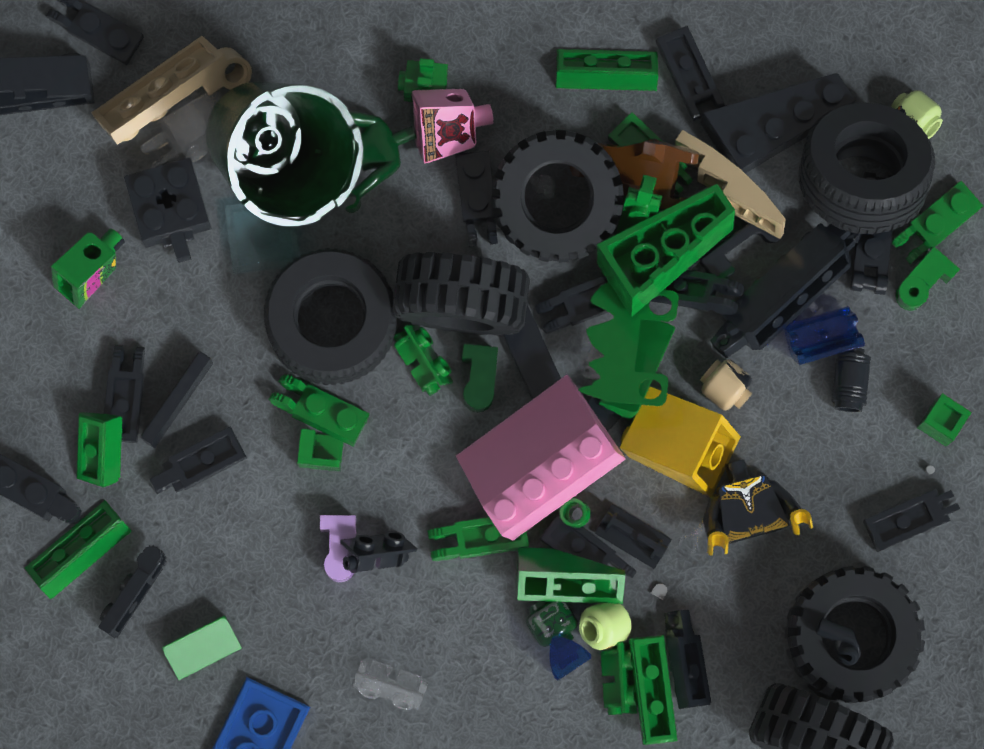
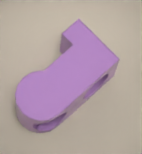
[320,515,356,582]

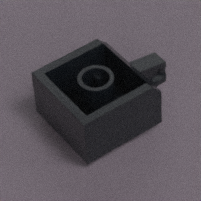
[124,157,212,263]

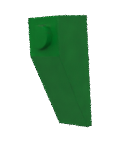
[516,547,626,604]

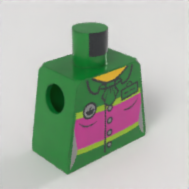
[51,228,125,309]

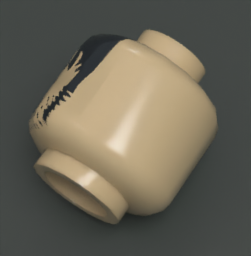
[700,359,753,411]

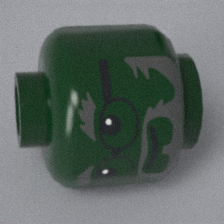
[526,601,578,649]

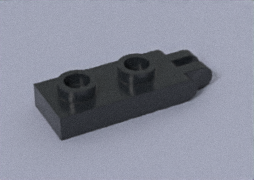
[863,489,960,552]

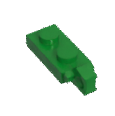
[616,174,662,234]

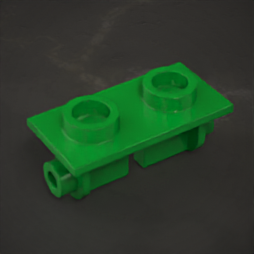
[394,325,453,396]
[600,642,638,715]

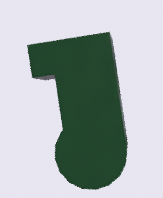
[462,344,498,413]

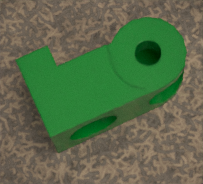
[895,247,960,311]

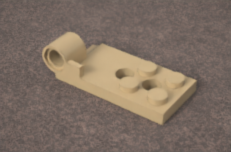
[91,36,252,145]

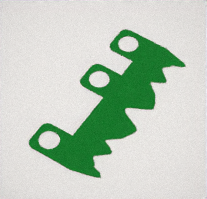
[578,282,679,406]

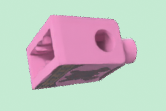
[412,89,493,164]

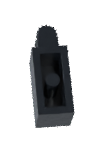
[0,454,82,524]

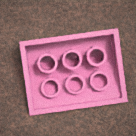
[456,375,626,541]

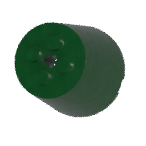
[206,82,363,226]

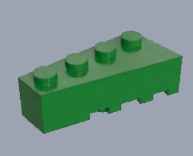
[597,184,735,317]

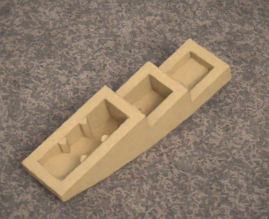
[675,130,786,239]

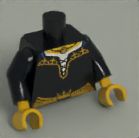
[703,459,813,556]

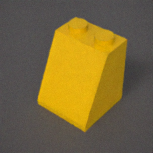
[620,387,741,497]

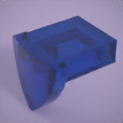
[549,636,591,681]

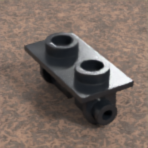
[594,504,672,569]
[340,531,418,573]

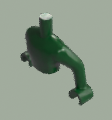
[345,111,417,213]

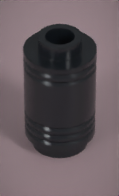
[832,347,871,412]

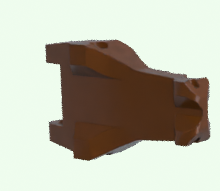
[569,138,699,210]

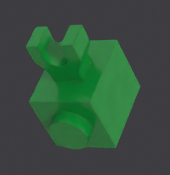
[398,58,448,102]

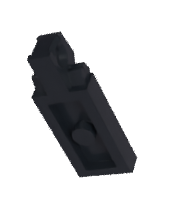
[149,426,247,494]
[664,610,712,709]

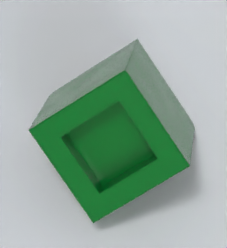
[917,393,972,447]
[297,429,344,471]

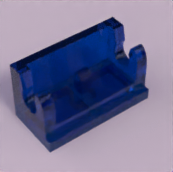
[784,306,865,365]

